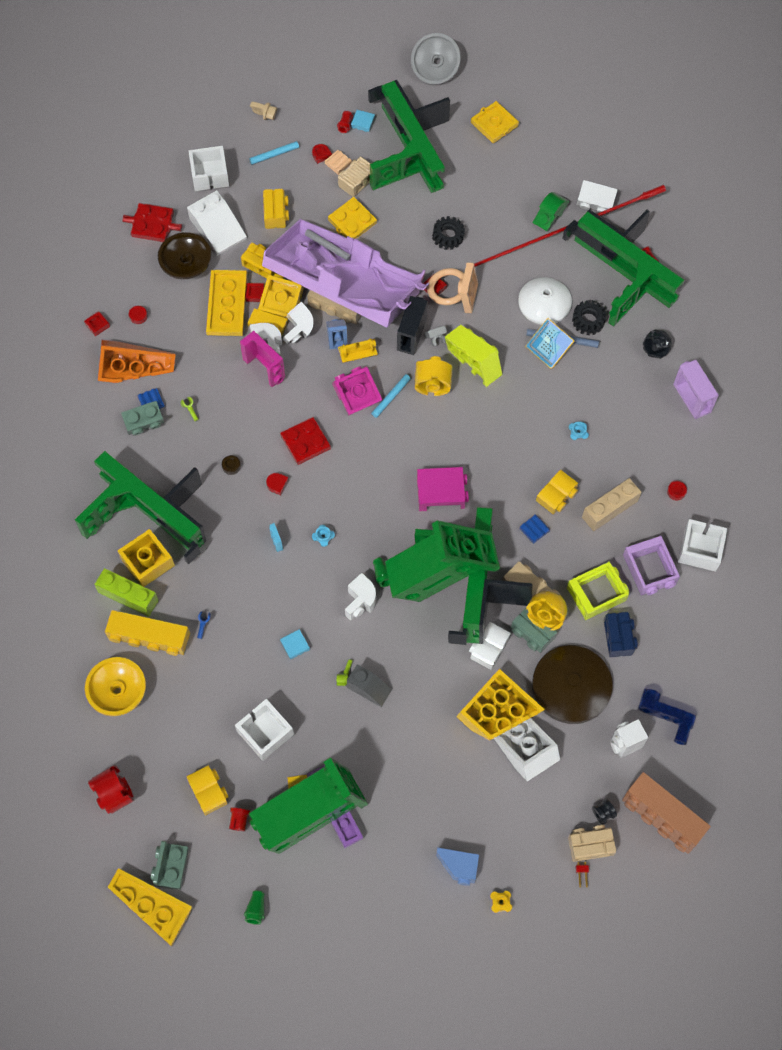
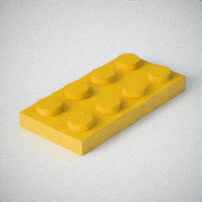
[206,270,247,336]

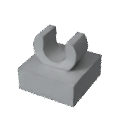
[424,326,447,346]

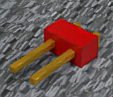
[575,862,589,888]

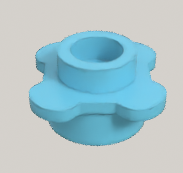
[569,422,589,440]
[312,525,335,547]

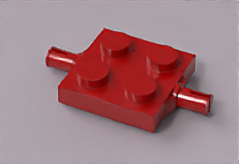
[122,203,182,242]

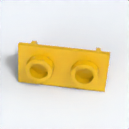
[338,338,378,363]

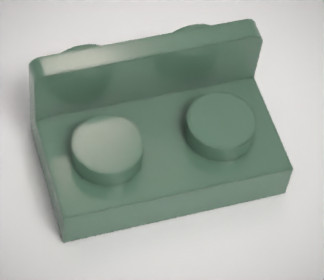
[121,401,164,436]
[151,841,189,890]

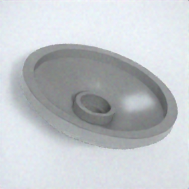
[411,33,461,85]

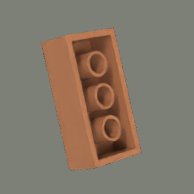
[622,772,711,854]

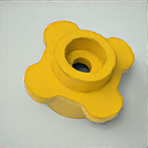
[490,891,512,913]

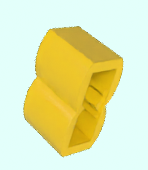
[536,470,578,515]
[186,765,229,816]

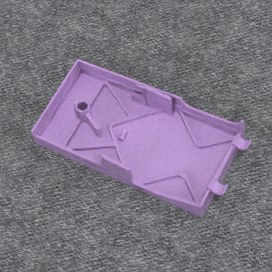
[262,219,429,328]

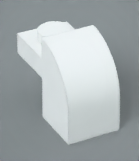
[283,302,313,344]
[250,323,282,354]
[345,573,376,621]

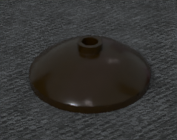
[158,232,211,279]

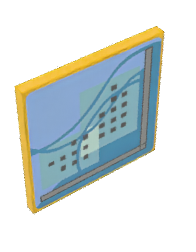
[525,318,575,369]

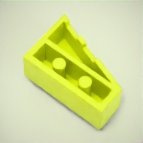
[445,325,502,387]

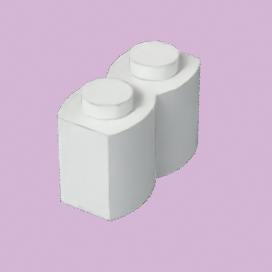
[469,622,511,670]

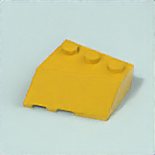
[457,669,545,741]

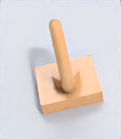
[427,263,478,314]

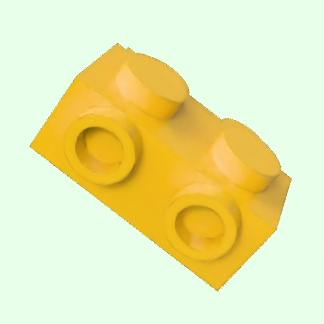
[258,274,304,318]

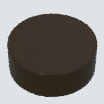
[222,455,241,475]

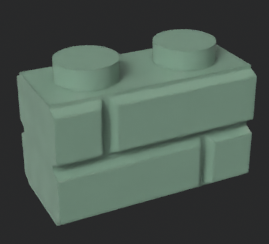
[511,608,558,653]

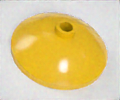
[85,657,146,716]

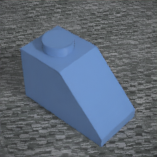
[326,319,348,349]
[436,847,479,886]

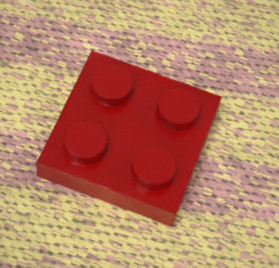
[280,417,331,465]

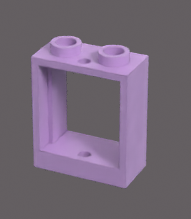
[673,360,719,420]
[623,536,680,595]

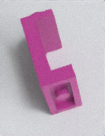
[240,331,285,387]
[417,467,469,511]

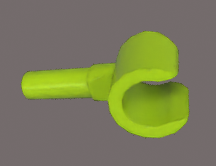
[180,397,199,421]
[336,660,353,686]

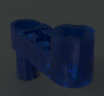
[638,689,696,745]

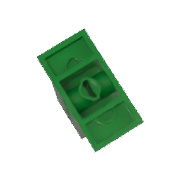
[385,520,500,602]
[249,757,368,854]

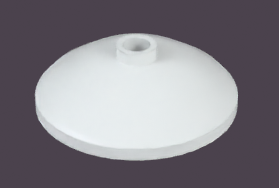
[518,277,572,325]

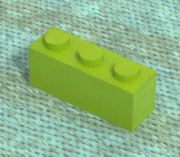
[94,568,159,617]

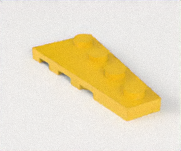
[108,868,193,947]

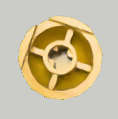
[526,591,567,630]

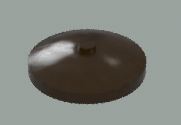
[532,645,613,724]

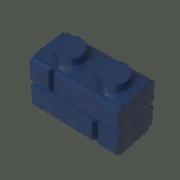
[603,612,638,658]

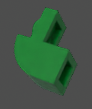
[532,192,569,232]

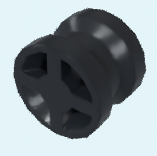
[592,799,617,825]

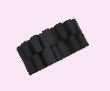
[432,216,465,250]
[572,300,606,335]

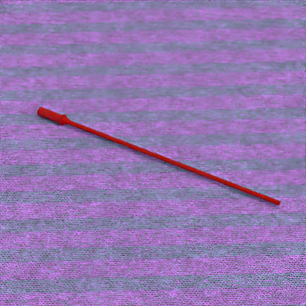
[474,185,666,267]

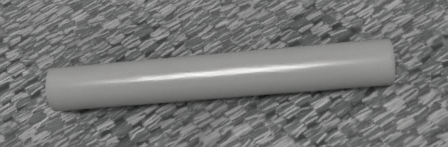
[305,229,351,261]

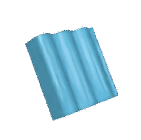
[351,110,375,132]
[269,523,283,552]
[280,629,310,659]

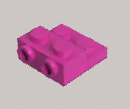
[332,366,382,416]

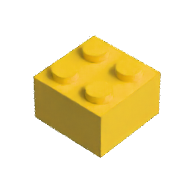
[117,529,175,587]

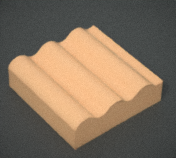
[325,150,352,175]

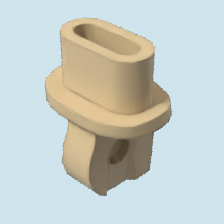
[250,102,277,120]

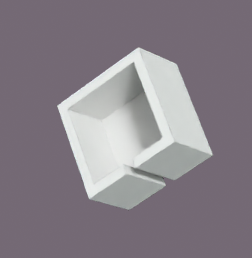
[188,146,229,191]
[678,519,727,572]
[235,699,294,761]

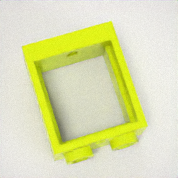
[567,561,629,621]

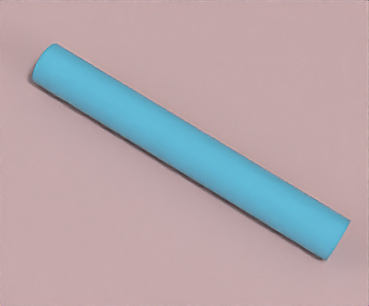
[249,141,299,165]
[371,374,411,418]

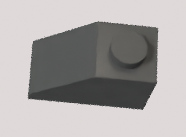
[347,664,392,707]

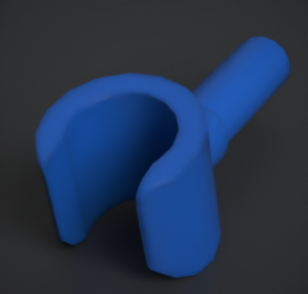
[197,610,211,639]

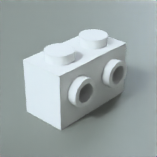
[576,180,617,215]
[611,719,648,758]

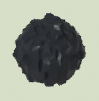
[643,329,672,359]

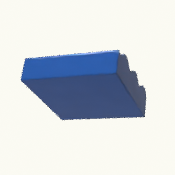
[137,388,165,409]
[519,514,550,544]

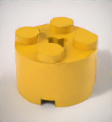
[415,356,452,396]

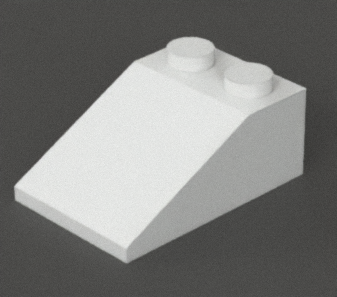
[187,190,247,256]
[494,718,560,782]

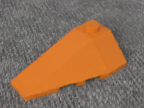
[98,340,176,383]

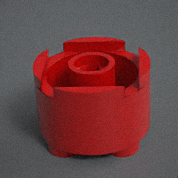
[88,765,134,814]

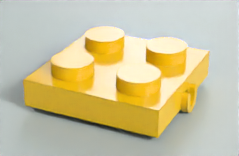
[471,101,519,143]
[328,197,377,239]

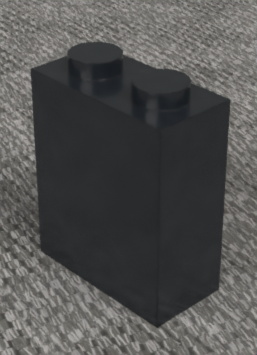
[397,296,428,355]

